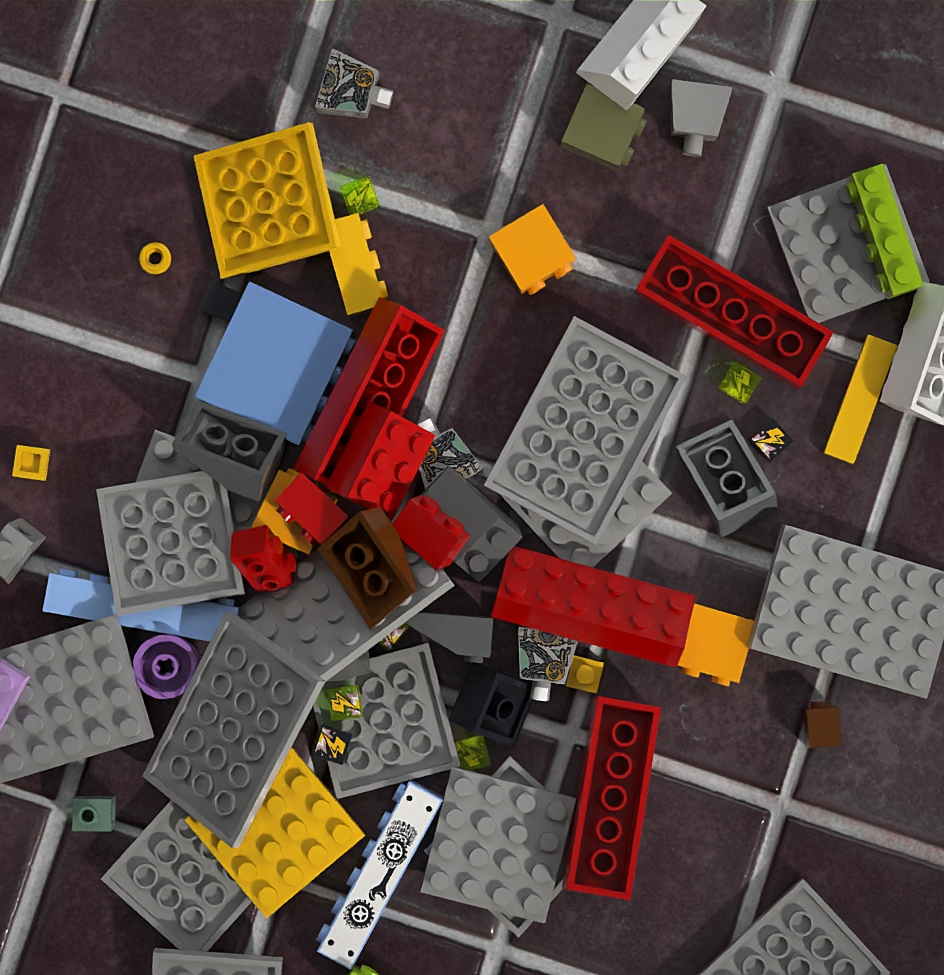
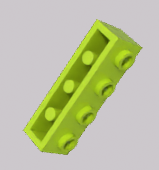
[846,164,924,299]

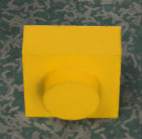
[12,445,50,481]
[565,655,604,694]

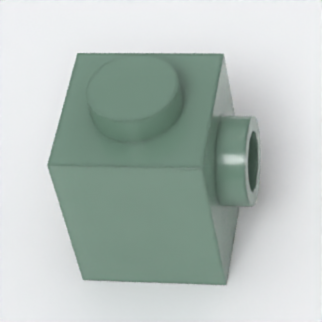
[67,796,116,831]

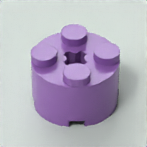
[133,634,201,699]

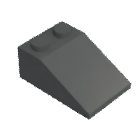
[172,400,287,502]
[676,420,778,538]
[420,465,523,582]
[405,611,493,663]

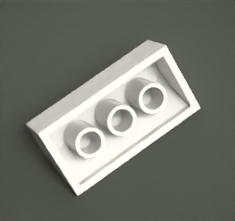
[576,0,706,111]
[880,282,944,426]

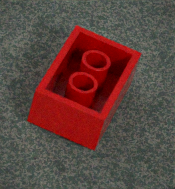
[325,401,435,521]

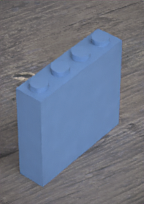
[195,281,357,447]

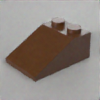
[318,507,418,629]

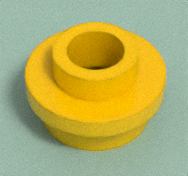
[139,242,171,274]

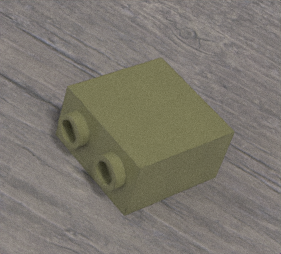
[560,83,647,172]

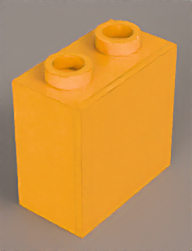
[488,204,576,295]
[251,468,338,556]
[677,604,754,686]

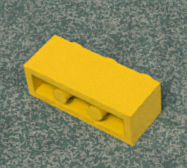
[329,213,389,318]

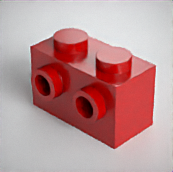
[275,472,350,546]
[392,495,471,570]
[230,524,297,593]

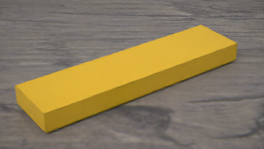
[823,334,898,464]

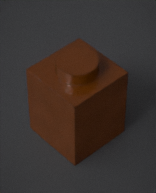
[802,700,842,748]

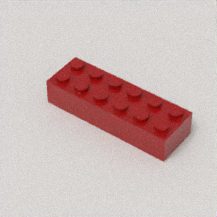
[633,234,834,390]
[293,297,445,485]
[491,546,695,668]
[562,696,661,900]

